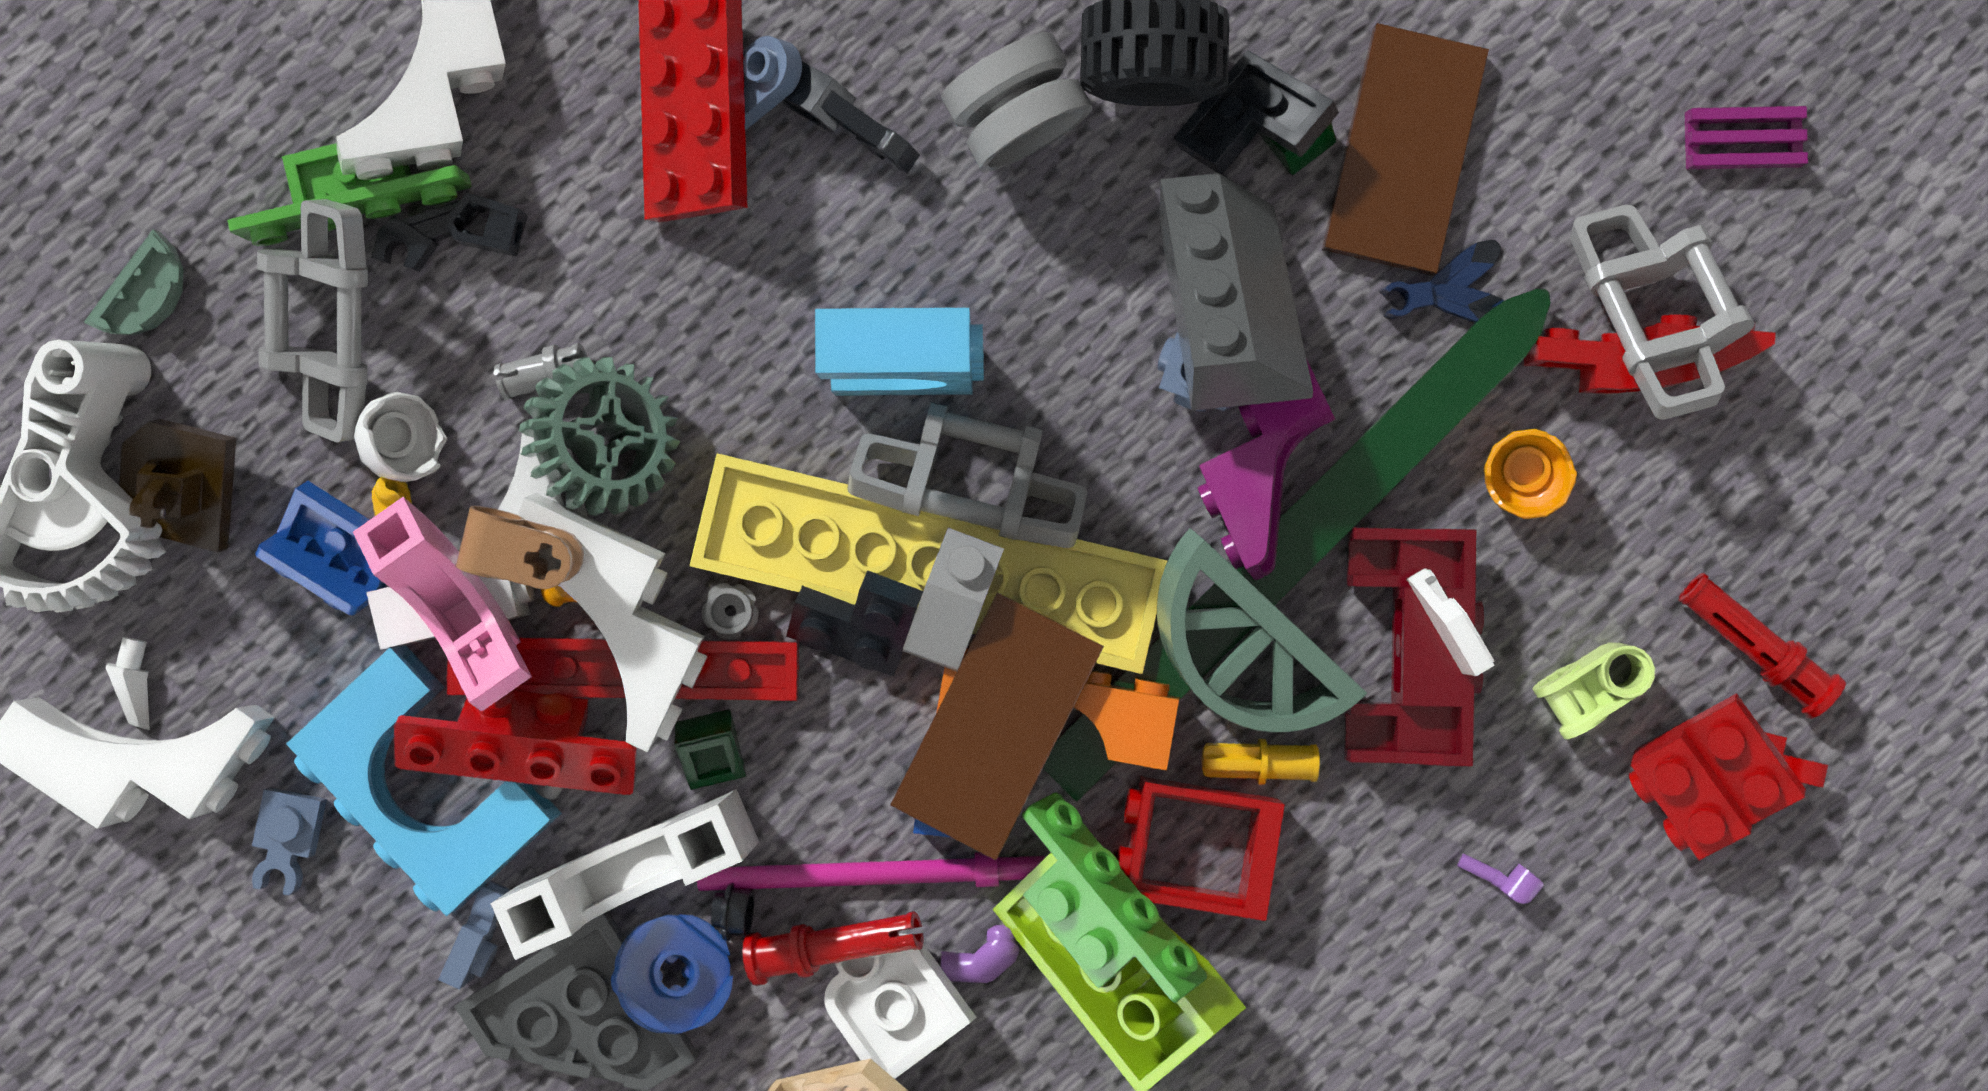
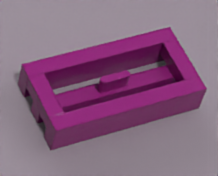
[1685,106,1808,170]

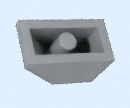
[902,528,1004,672]

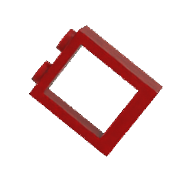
[1117,776,1285,921]

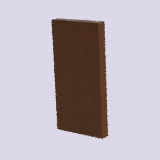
[1322,23,1489,276]
[890,592,1104,860]

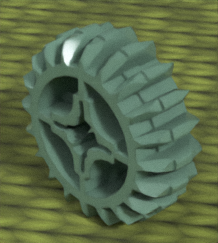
[518,357,681,516]

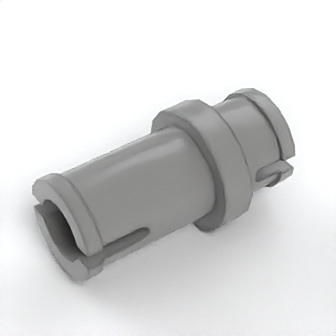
[494,343,587,400]

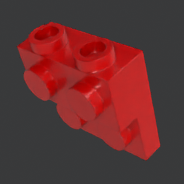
[1629,693,1806,860]

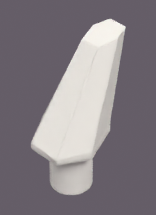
[106,637,150,730]

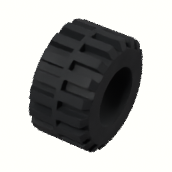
[1080,0,1230,106]

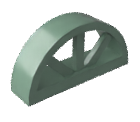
[1157,528,1367,732]

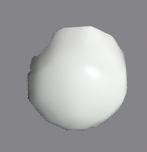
[354,392,447,482]

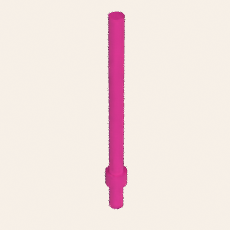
[697,852,1044,891]

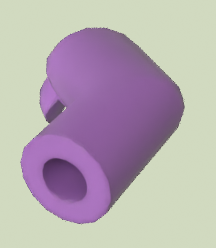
[941,925,1020,983]

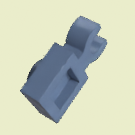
[252,787,327,896]
[438,881,511,990]

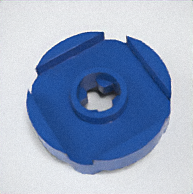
[611,914,733,1034]

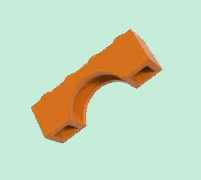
[936,648,1180,771]

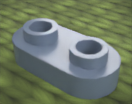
[743,36,802,130]

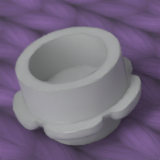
[702,583,759,640]

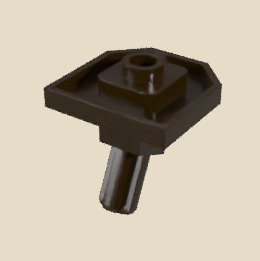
[119,419,237,553]

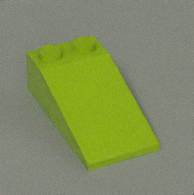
[993,853,1246,1091]

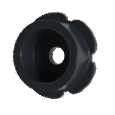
[711,883,755,941]

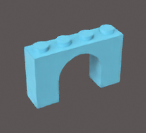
[815,308,984,396]
[286,645,562,917]

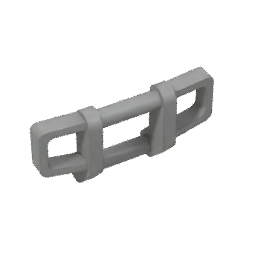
[257,199,368,443]
[1570,205,1755,420]
[847,402,1087,548]

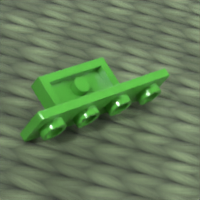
[227,143,472,246]
[1022,792,1207,1003]

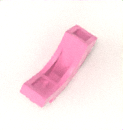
[353,497,532,711]

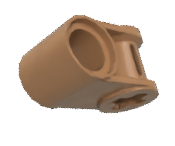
[456,506,584,589]

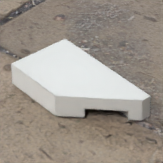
[1407,568,1495,676]

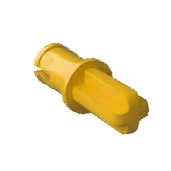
[1201,738,1320,785]

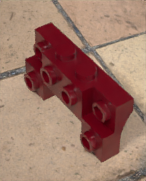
[1344,528,1484,766]

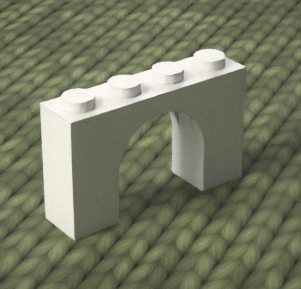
[491,789,759,960]

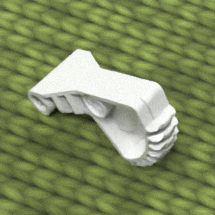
[0,340,166,612]

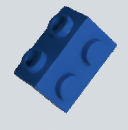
[255,481,386,616]

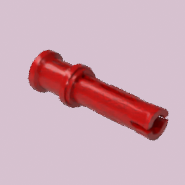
[1678,573,1846,719]
[742,911,924,986]

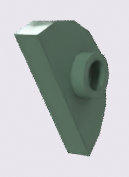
[84,229,184,335]

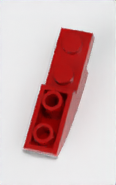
[1523,315,1776,394]

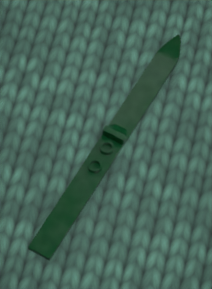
[1043,289,1551,802]

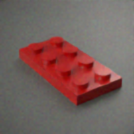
[638,0,748,222]

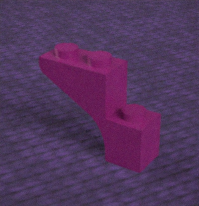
[1197,358,1336,581]

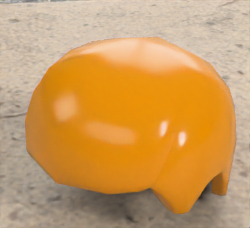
[1484,429,1577,519]

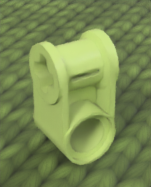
[1532,643,1655,739]

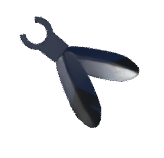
[1380,240,1504,323]

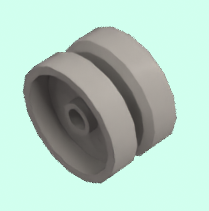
[941,32,1092,172]

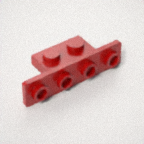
[394,690,637,795]

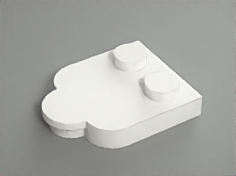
[824,933,977,1079]

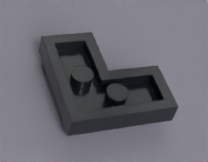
[1174,50,1339,174]
[786,570,923,677]

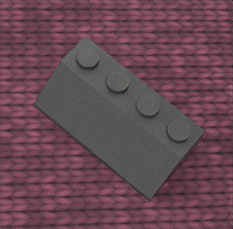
[1160,173,1313,411]

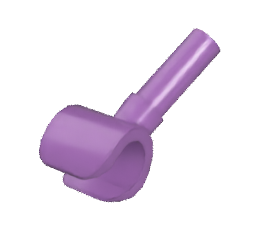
[1457,853,1544,904]

